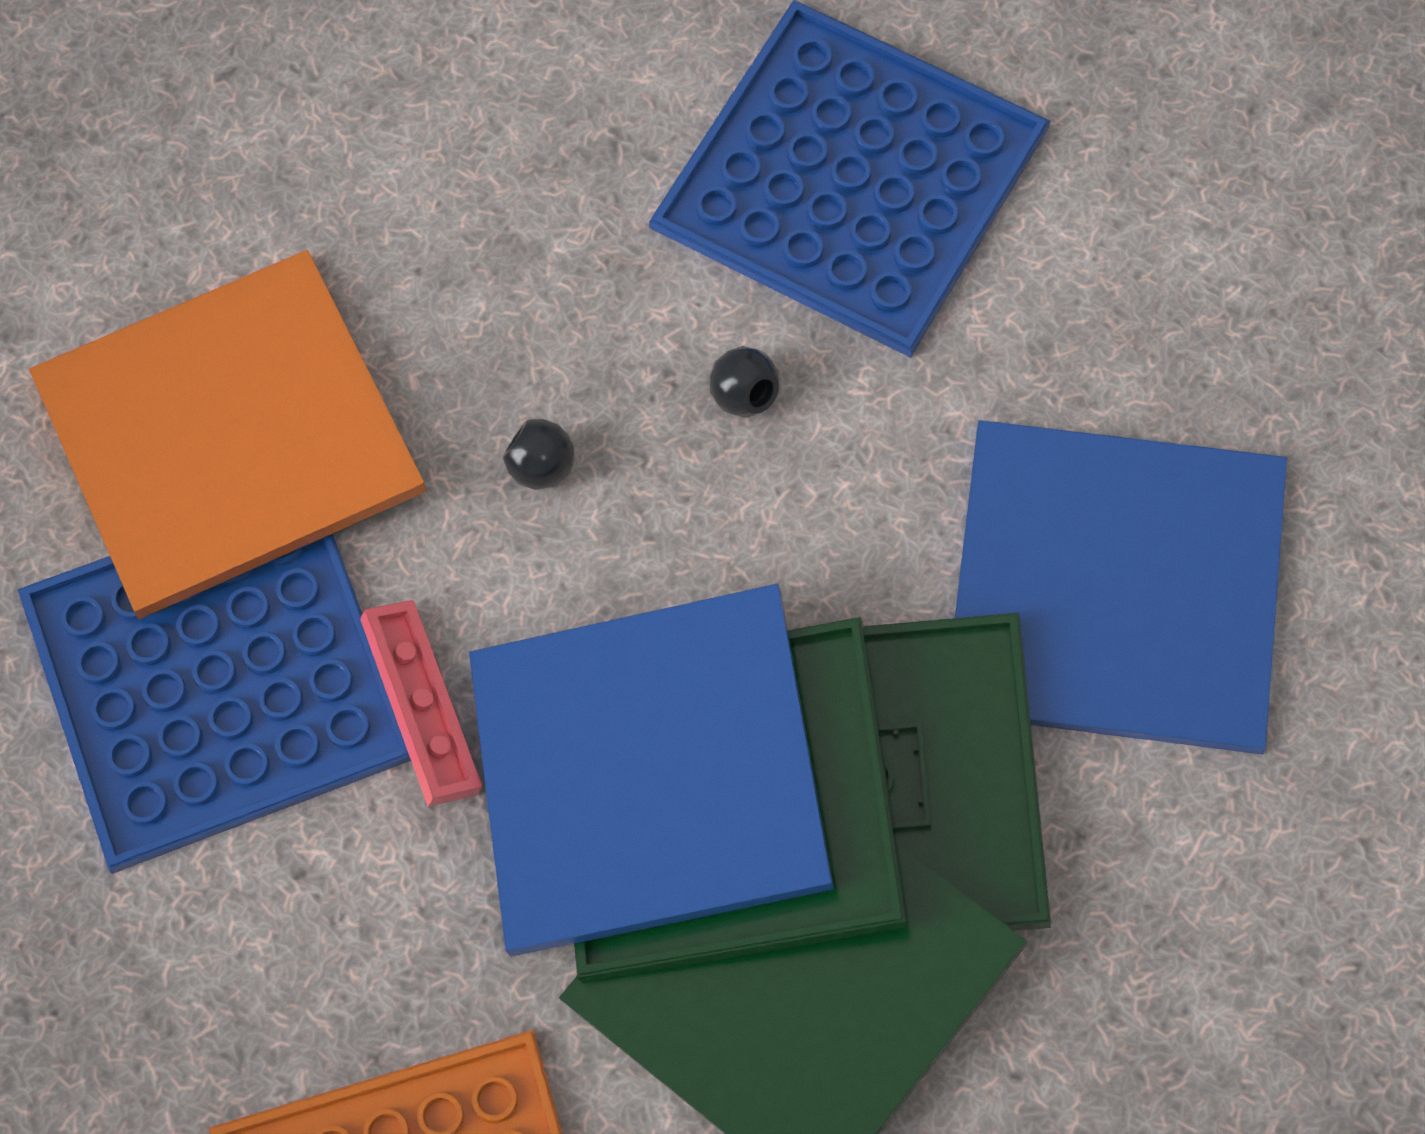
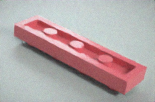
[360,600,483,807]

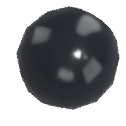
[710,346,779,418]
[503,419,574,490]

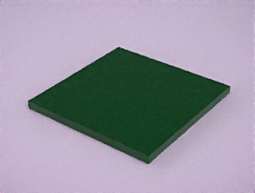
[864,613,1051,931]
[574,617,908,983]
[559,842,1027,1134]

